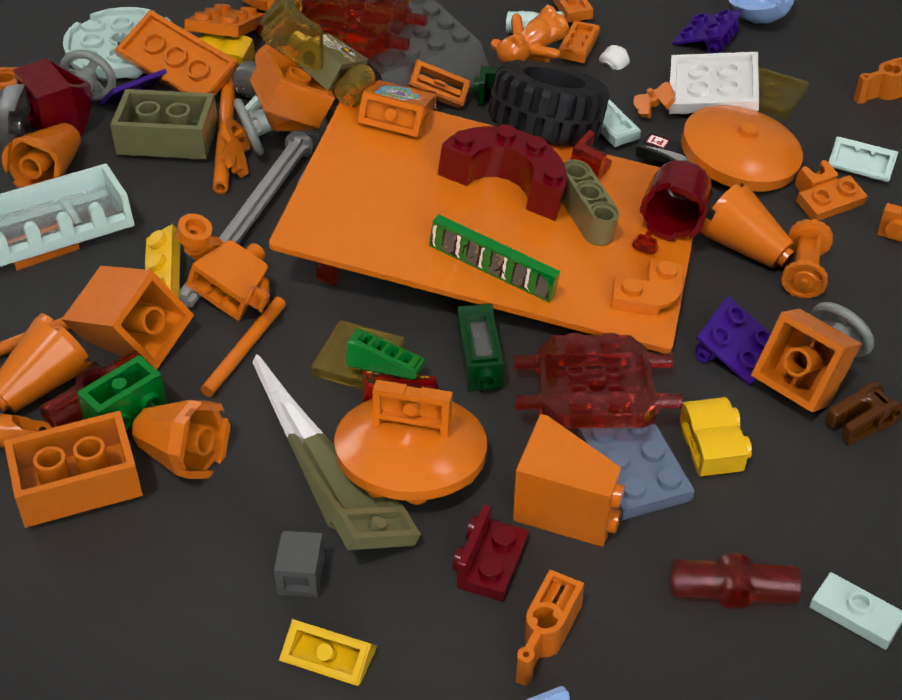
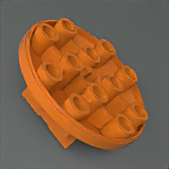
[334,380,487,505]

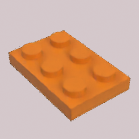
[184,4,266,37]

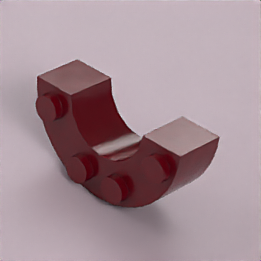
[437,124,567,221]

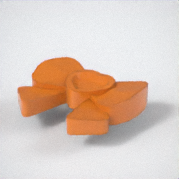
[633,82,675,118]

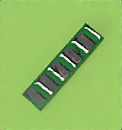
[429,214,561,303]

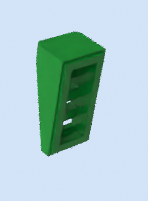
[345,328,425,380]

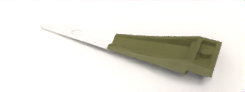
[252,354,421,550]

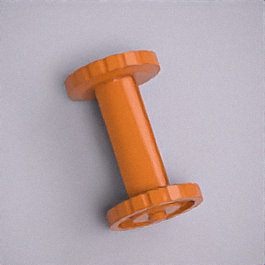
[781,219,833,299]

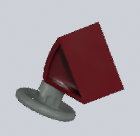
[13,50,116,137]

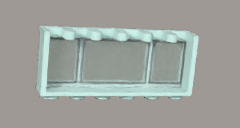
[0,164,135,267]

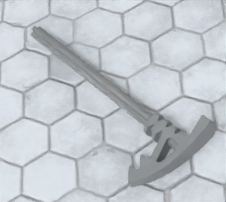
[179,105,337,308]

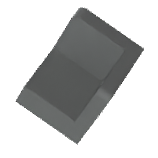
[274,531,325,598]

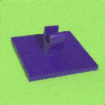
[99,69,167,106]

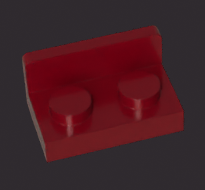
[452,504,529,602]

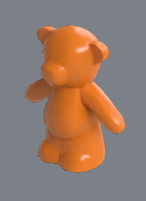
[491,4,569,64]

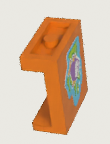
[357,80,437,137]

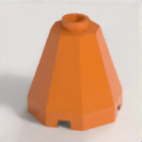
[132,400,231,479]

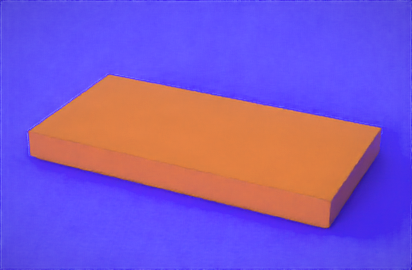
[114,9,239,96]

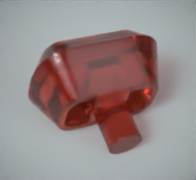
[632,231,659,255]
[316,263,340,286]

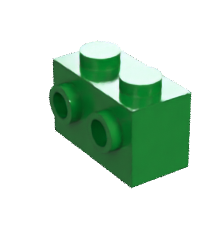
[77,355,167,431]

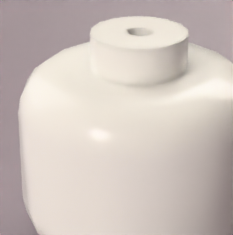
[599,45,630,70]

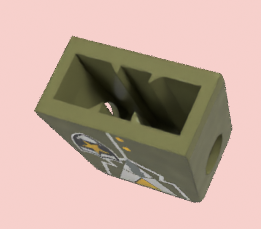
[292,29,369,91]

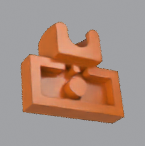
[795,160,868,221]

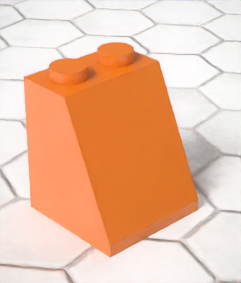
[61,266,194,370]
[513,414,625,547]

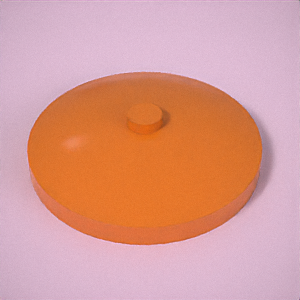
[681,105,803,192]

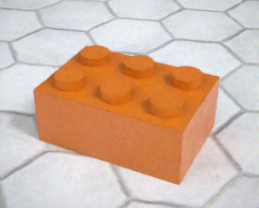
[3,411,143,528]

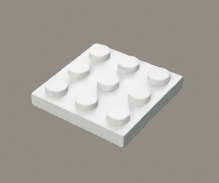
[669,52,759,115]

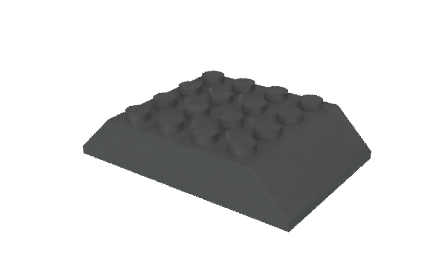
[315,0,489,105]

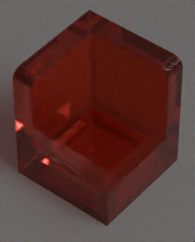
[571,130,612,180]

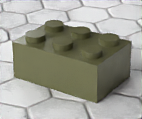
[110,89,218,160]

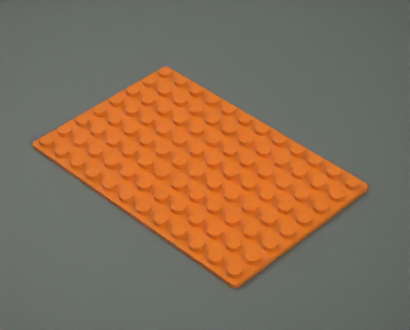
[269,90,693,354]

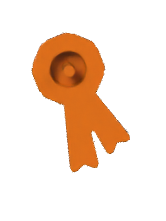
[219,118,250,178]

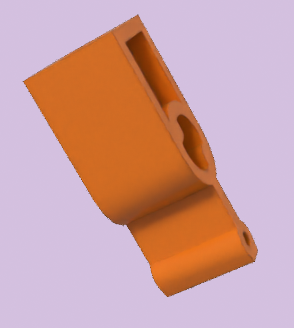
[853,57,902,104]
[516,570,585,687]

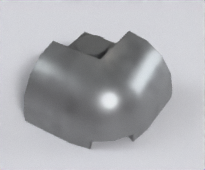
[0,84,31,167]

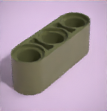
[562,159,619,246]

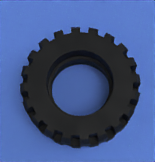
[488,60,610,147]

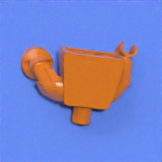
[176,214,270,322]

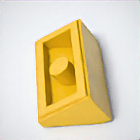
[279,619,377,686]

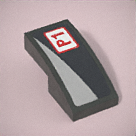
[636,130,689,164]

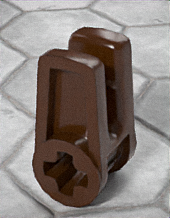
[825,381,902,446]

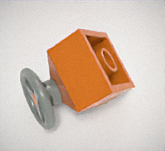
[234,49,335,156]
[751,302,874,413]

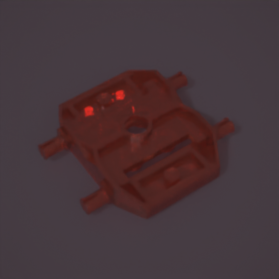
[283,0,428,59]
[514,333,683,428]

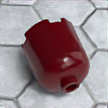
[639,160,712,242]

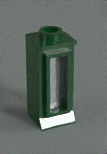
[457,304,505,392]

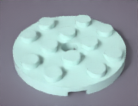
[63,7,170,81]

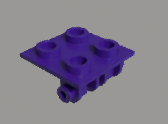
[672,9,743,54]
[695,296,771,385]

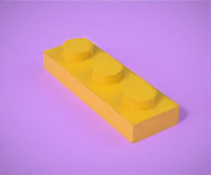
[145,224,180,298]

